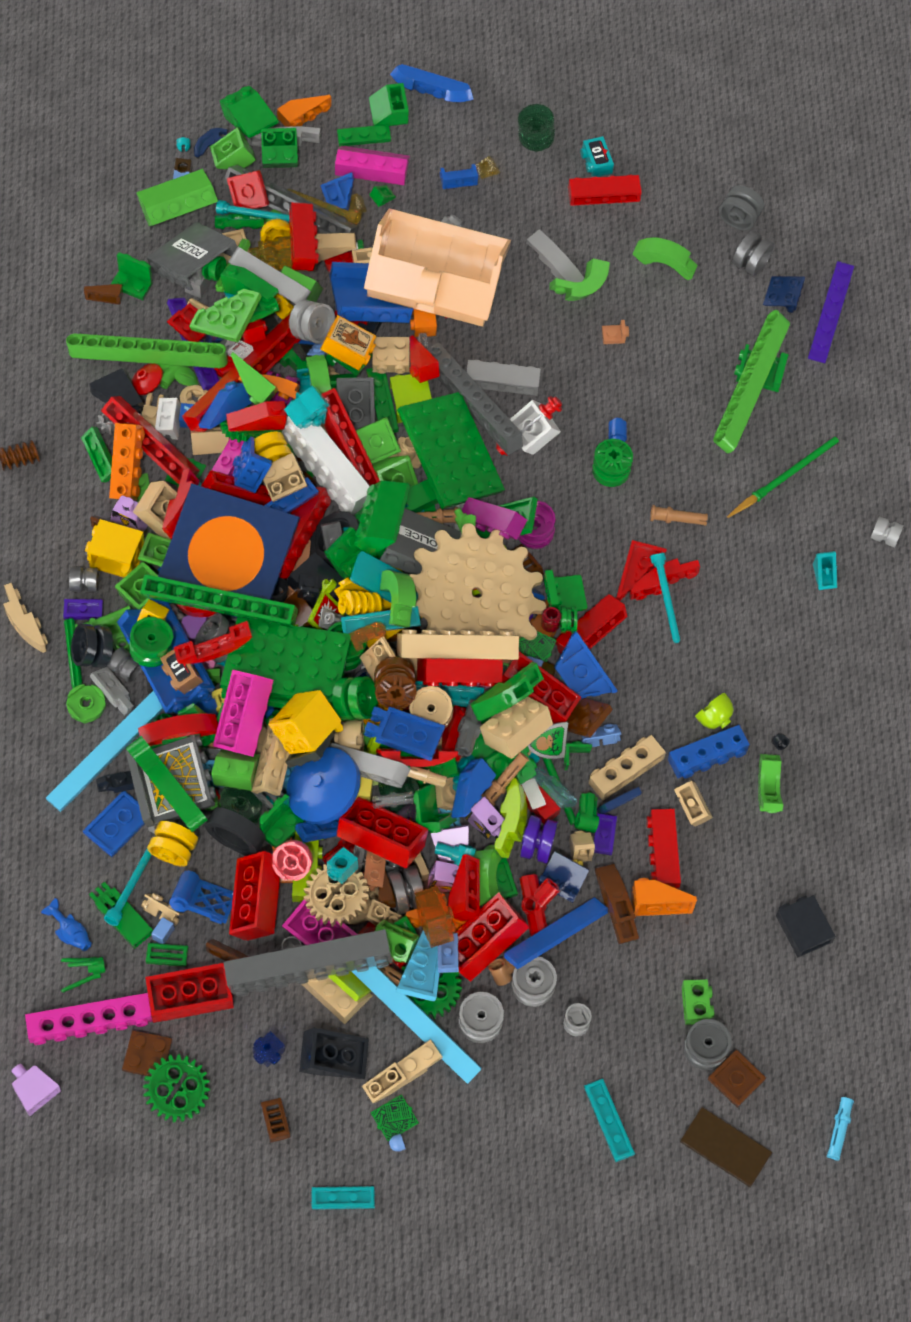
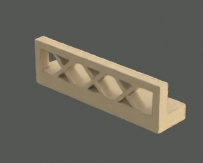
[251,718,290,796]

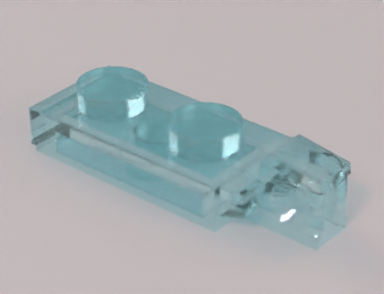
[532,767,577,808]

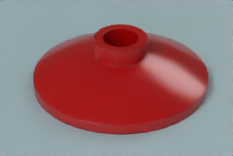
[131,363,163,395]

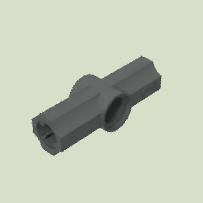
[454,699,483,757]

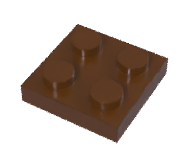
[566,698,613,738]
[122,1030,172,1077]
[708,1050,766,1108]

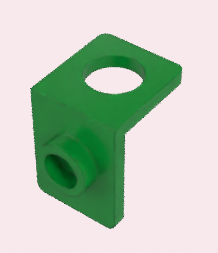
[564,741,592,770]

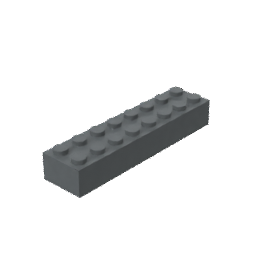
[223,929,393,996]

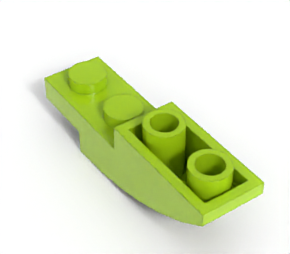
[495,778,527,858]

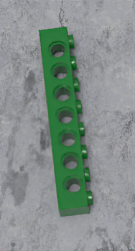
[140,574,298,628]

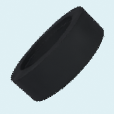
[310,511,360,568]
[205,808,266,856]

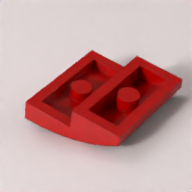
[167,303,206,342]

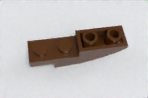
[595,864,639,944]

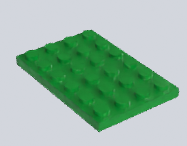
[397,392,505,509]
[220,617,352,706]

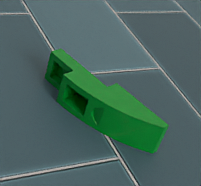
[470,662,544,721]

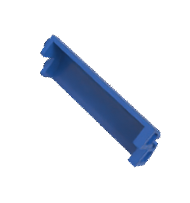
[117,599,215,714]

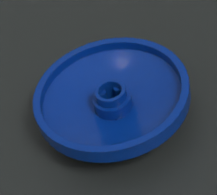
[287,747,361,825]

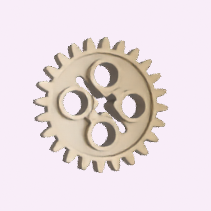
[304,864,370,927]

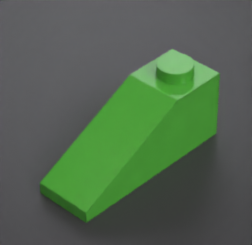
[231,352,278,405]

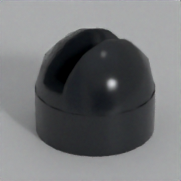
[772,733,789,750]

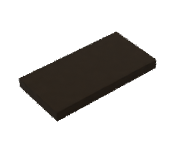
[680,1107,772,1188]

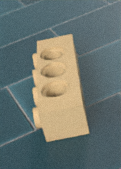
[589,735,666,801]

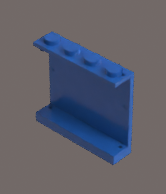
[329,262,413,323]

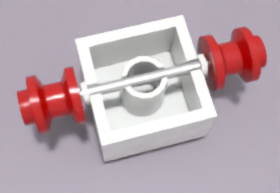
[496,396,562,456]

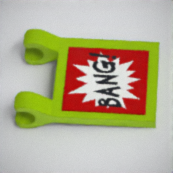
[307,579,345,631]

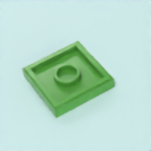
[356,417,401,464]

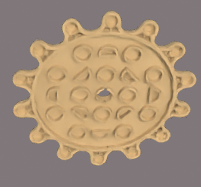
[408,523,546,640]

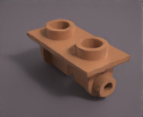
[364,851,386,891]

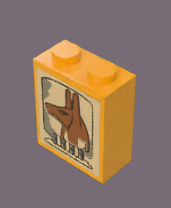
[320,315,376,370]

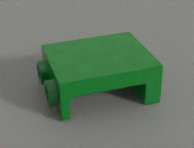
[734,344,789,392]

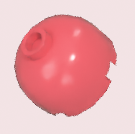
[272,840,313,881]

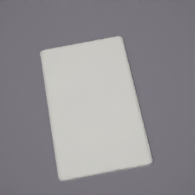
[522,778,546,809]

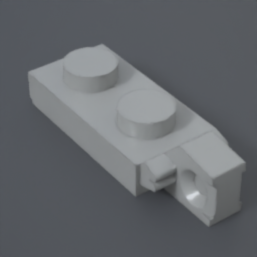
[90,667,133,716]

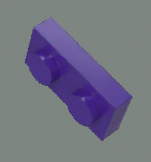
[63,599,103,620]
[594,814,617,856]

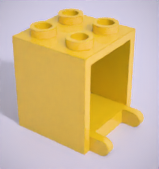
[85,519,145,578]
[269,690,343,754]

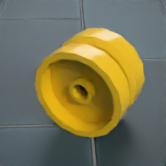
[254,431,292,462]
[147,821,198,867]

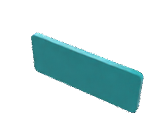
[350,551,421,617]

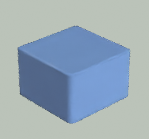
[152,917,175,944]

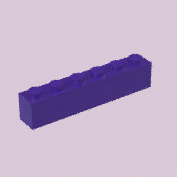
[808,261,854,364]

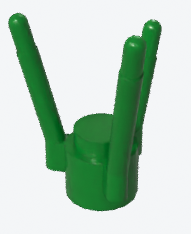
[61,957,105,993]

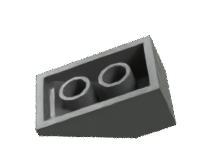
[336,377,375,430]

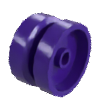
[520,815,558,864]

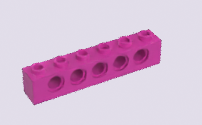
[25,993,152,1045]

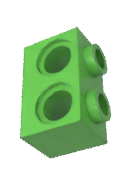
[375,920,419,963]
[682,979,714,1025]

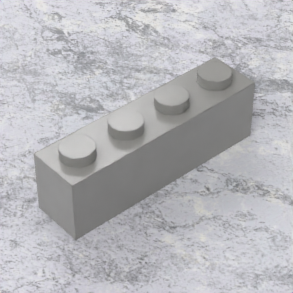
[467,360,541,396]

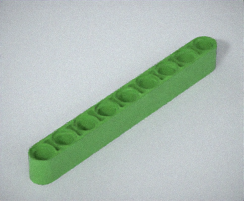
[713,310,790,453]
[66,334,228,368]

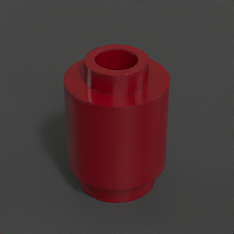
[541,607,561,632]

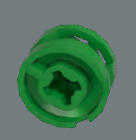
[202,256,227,281]
[560,607,577,633]

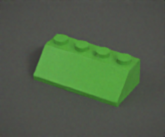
[136,169,218,226]

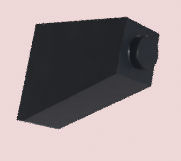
[89,368,143,414]

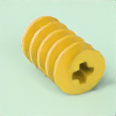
[338,590,382,615]

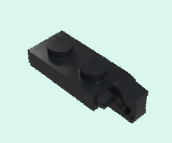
[96,771,135,793]

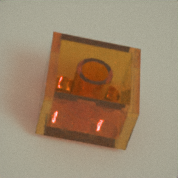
[414,886,456,948]

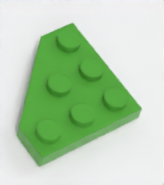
[189,289,262,343]

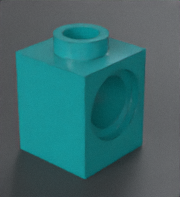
[327,847,358,884]

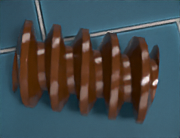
[0,440,40,471]

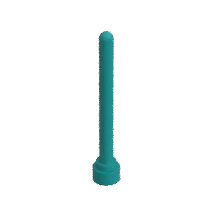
[216,200,289,222]
[650,553,680,643]
[104,849,152,926]

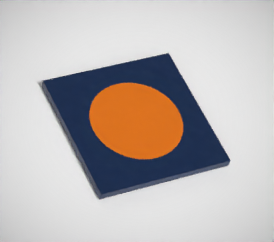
[158,483,300,618]

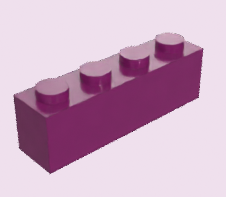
[462,497,527,540]

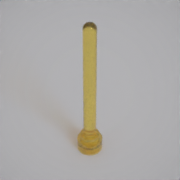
[287,188,362,225]

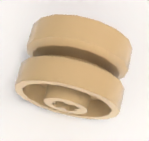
[409,686,454,728]

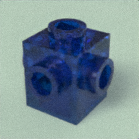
[253,1031,285,1068]

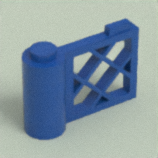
[169,871,233,924]

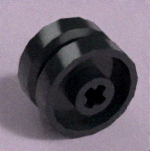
[71,624,113,668]

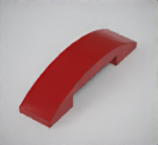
[174,621,252,664]
[138,713,218,746]
[376,748,458,767]

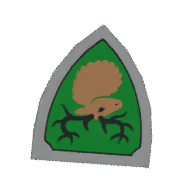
[528,722,568,759]

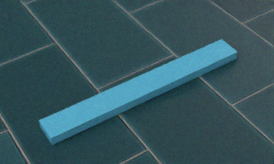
[46,690,164,812]
[352,966,482,1084]

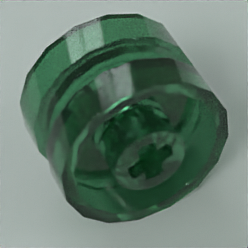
[219,787,262,825]

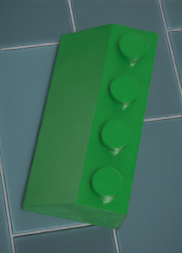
[354,480,410,556]

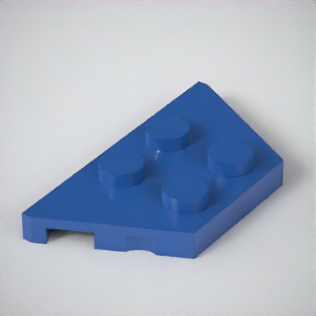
[554,631,617,698]

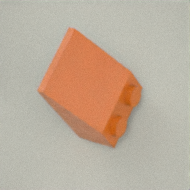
[631,878,697,916]

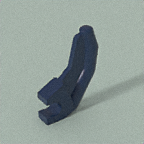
[194,128,228,158]

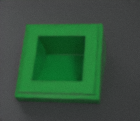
[369,185,396,207]

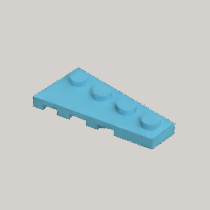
[395,925,445,1001]

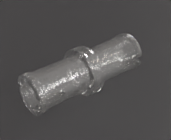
[372,791,414,809]

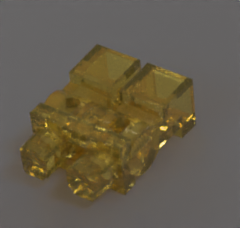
[249,236,299,271]

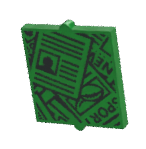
[519,631,557,662]
[370,1094,419,1141]

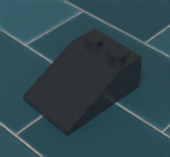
[299,1027,369,1079]

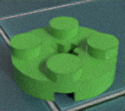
[67,684,106,723]

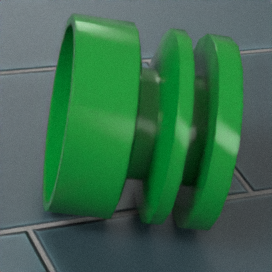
[592,439,633,487]

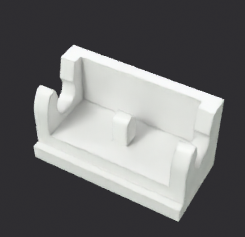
[155,398,181,440]

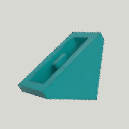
[813,551,837,590]

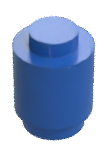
[608,418,627,442]

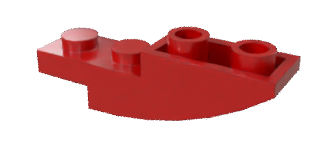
[162,469,200,539]
[629,558,700,600]

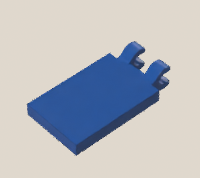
[364,707,445,761]

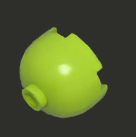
[695,693,734,729]

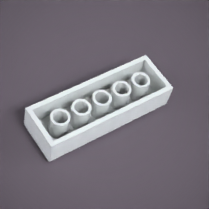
[282,416,370,515]

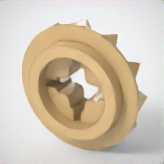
[180,385,208,404]

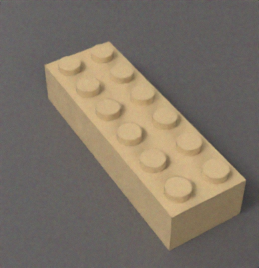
[397,629,519,660]

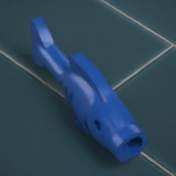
[41,898,92,951]

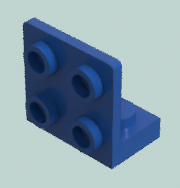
[232,436,272,493]

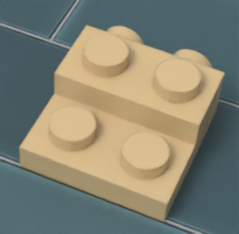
[372,337,410,374]

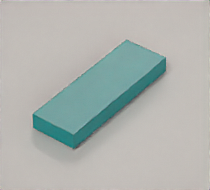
[312,1186,375,1209]

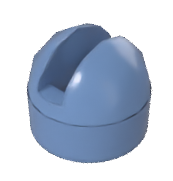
[389,1134,405,1151]

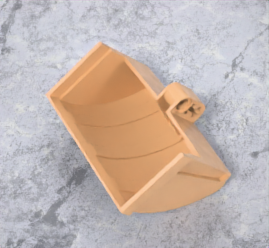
[364,208,511,327]

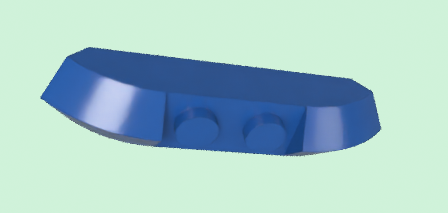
[390,64,473,102]

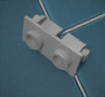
[319,608,345,630]

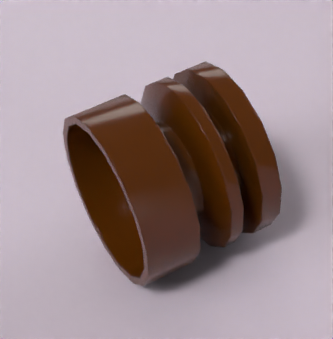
[374,657,417,709]

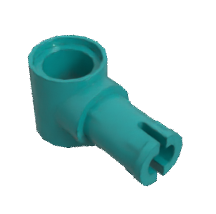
[434,842,476,866]

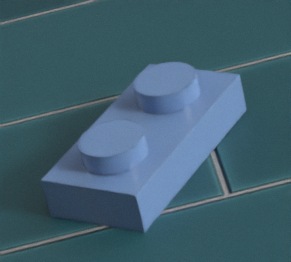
[437,933,459,973]

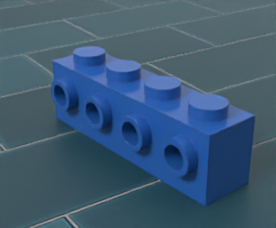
[668,725,750,779]

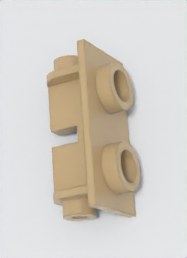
[141,893,184,926]

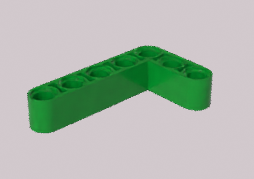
[126,736,208,832]

